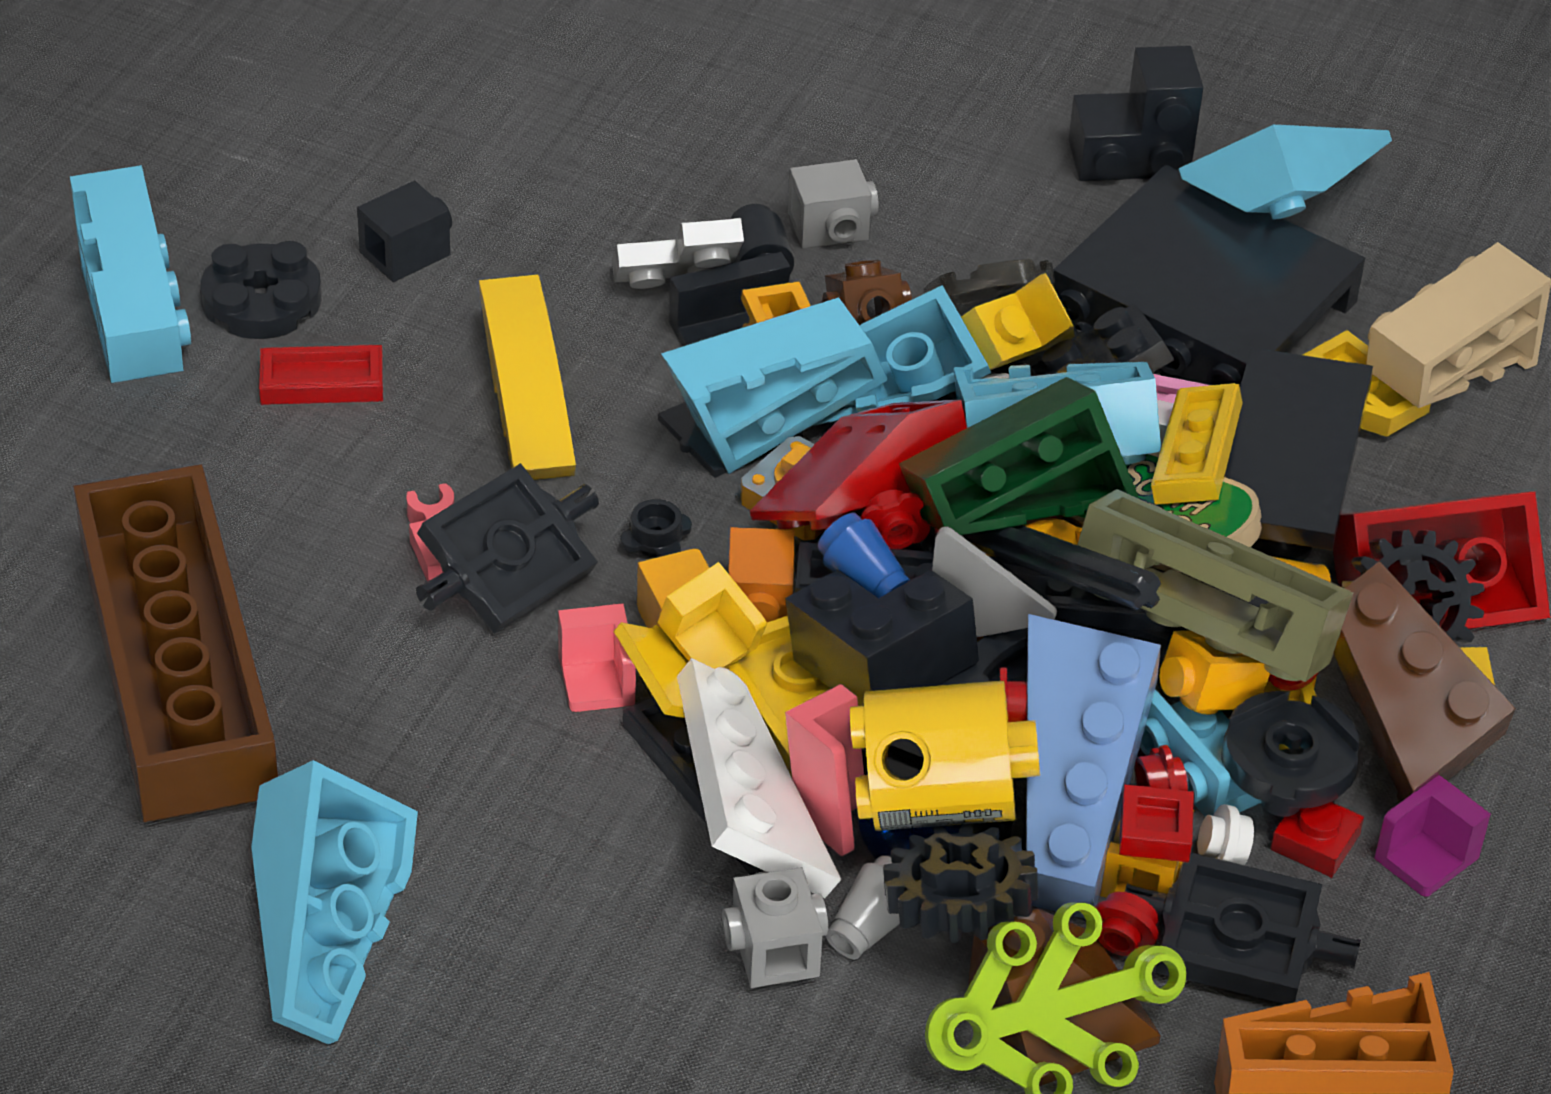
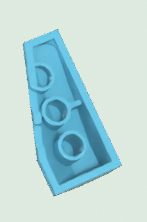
[1179,124,1392,219]
[811,285,991,426]
[251,760,418,1044]

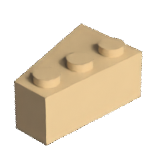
[1366,242,1551,408]

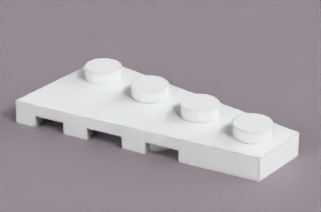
[677,658,841,898]

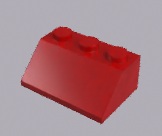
[1333,491,1551,629]

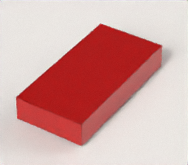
[259,345,383,405]

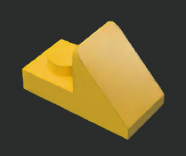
[961,273,1075,370]

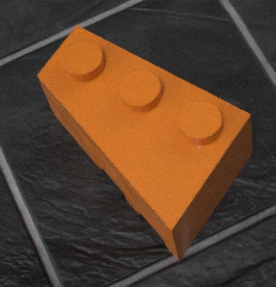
[1214,972,1454,1094]

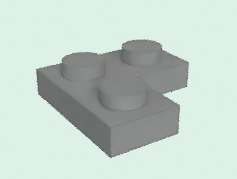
[612,218,744,289]

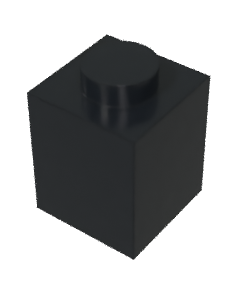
[357,180,452,283]

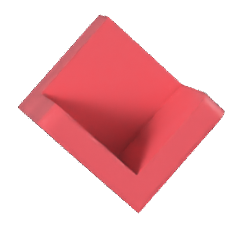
[558,603,636,712]

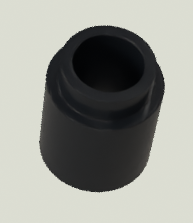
[730,204,794,274]

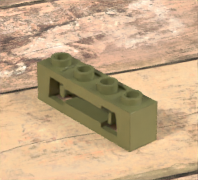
[1077,489,1354,682]

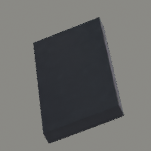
[1224,347,1373,550]

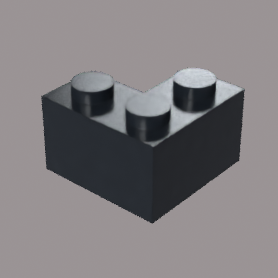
[1069,46,1204,181]
[785,570,979,706]

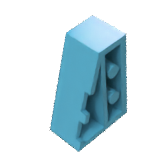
[70,165,191,383]
[661,297,887,474]
[953,362,1161,464]

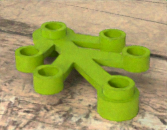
[925,902,1186,1094]

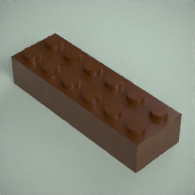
[73,464,278,822]

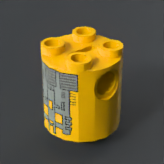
[850,681,1040,831]

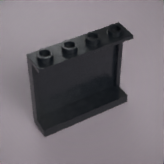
[1051,165,1366,387]

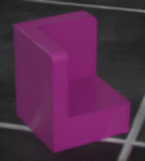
[1374,775,1491,897]

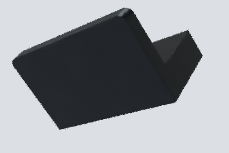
[669,252,790,346]

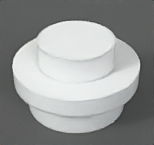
[1197,804,1254,865]

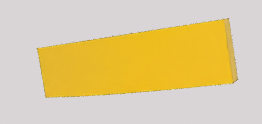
[479,274,576,480]

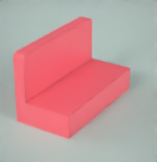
[785,684,864,856]

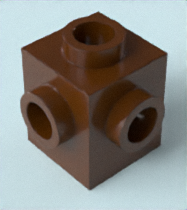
[822,260,912,325]

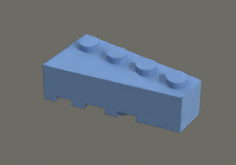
[1026,614,1161,919]

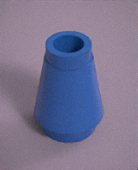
[818,513,910,598]

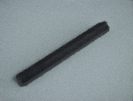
[961,525,1161,610]

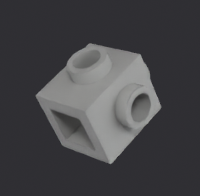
[722,867,828,988]

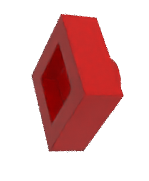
[1119,784,1194,862]
[1270,802,1364,878]

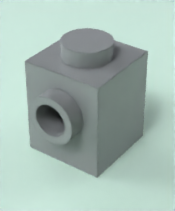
[788,159,879,249]

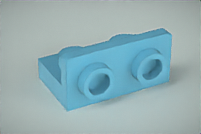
[1140,690,1261,817]

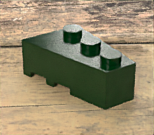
[899,377,1139,535]

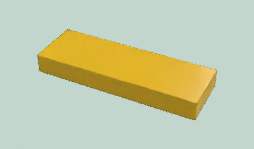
[1151,383,1243,505]

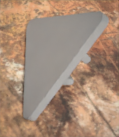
[932,527,1057,637]

